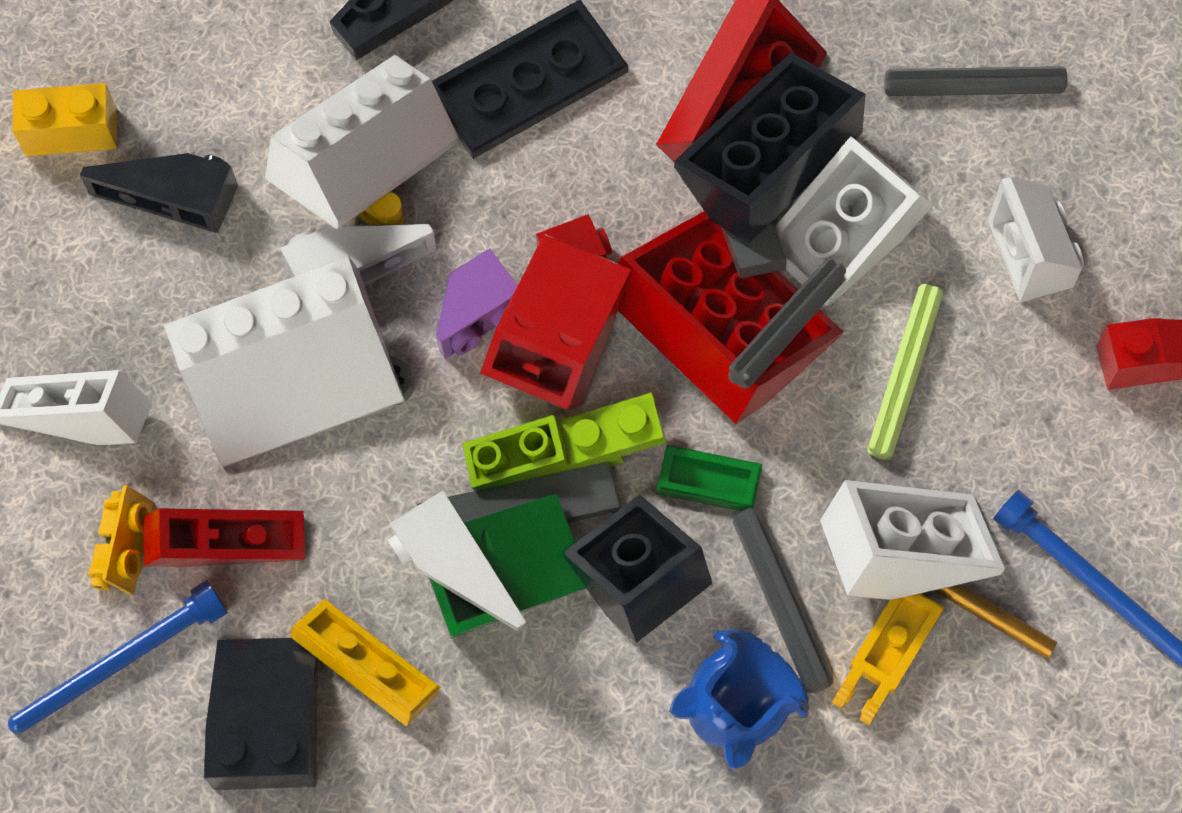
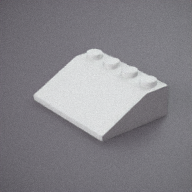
[164,257,405,468]

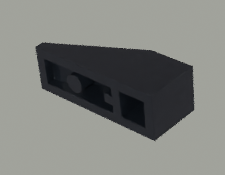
[80,153,238,233]

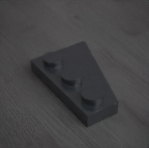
[329,0,454,60]

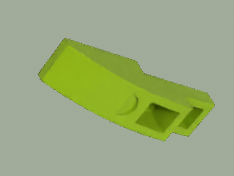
[462,392,667,491]

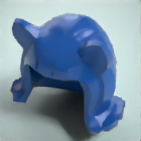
[669,628,810,770]

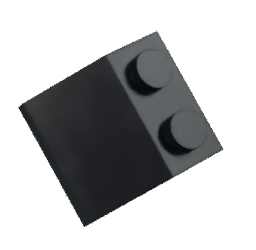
[563,494,713,643]

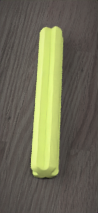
[867,284,943,460]

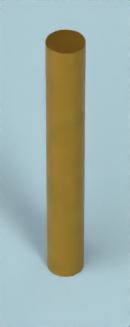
[933,584,1058,659]

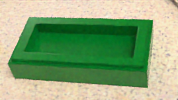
[656,445,762,512]

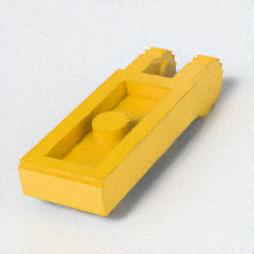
[832,593,945,726]

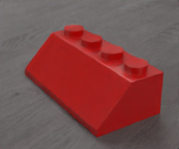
[656,0,827,162]

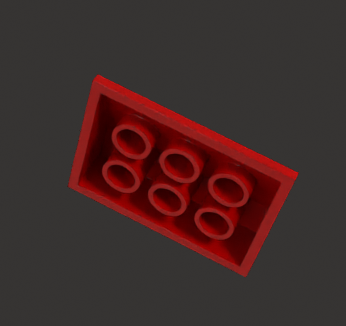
[618,211,844,424]

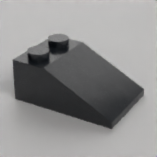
[204,638,318,790]

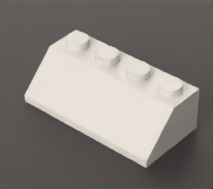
[265,55,458,229]

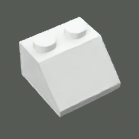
[988,177,1084,302]

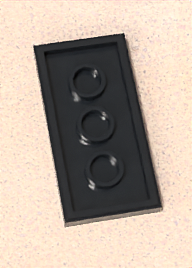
[432,0,628,159]

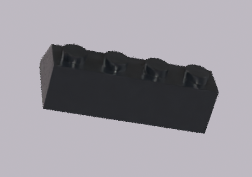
[674,52,866,244]

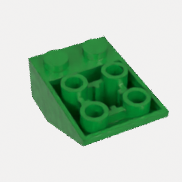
[428,493,587,639]

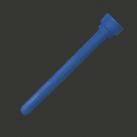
[993,489,1182,667]
[8,580,228,734]

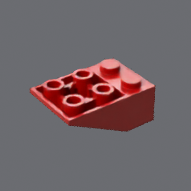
[480,234,633,410]

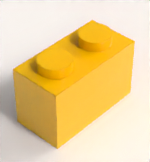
[12,83,117,156]

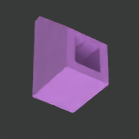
[436,248,518,359]

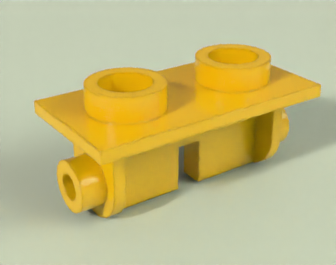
[87,485,154,595]

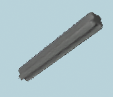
[884,66,1068,96]
[728,259,846,388]
[733,508,833,693]

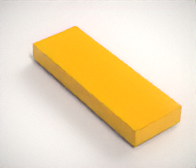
[290,598,440,727]

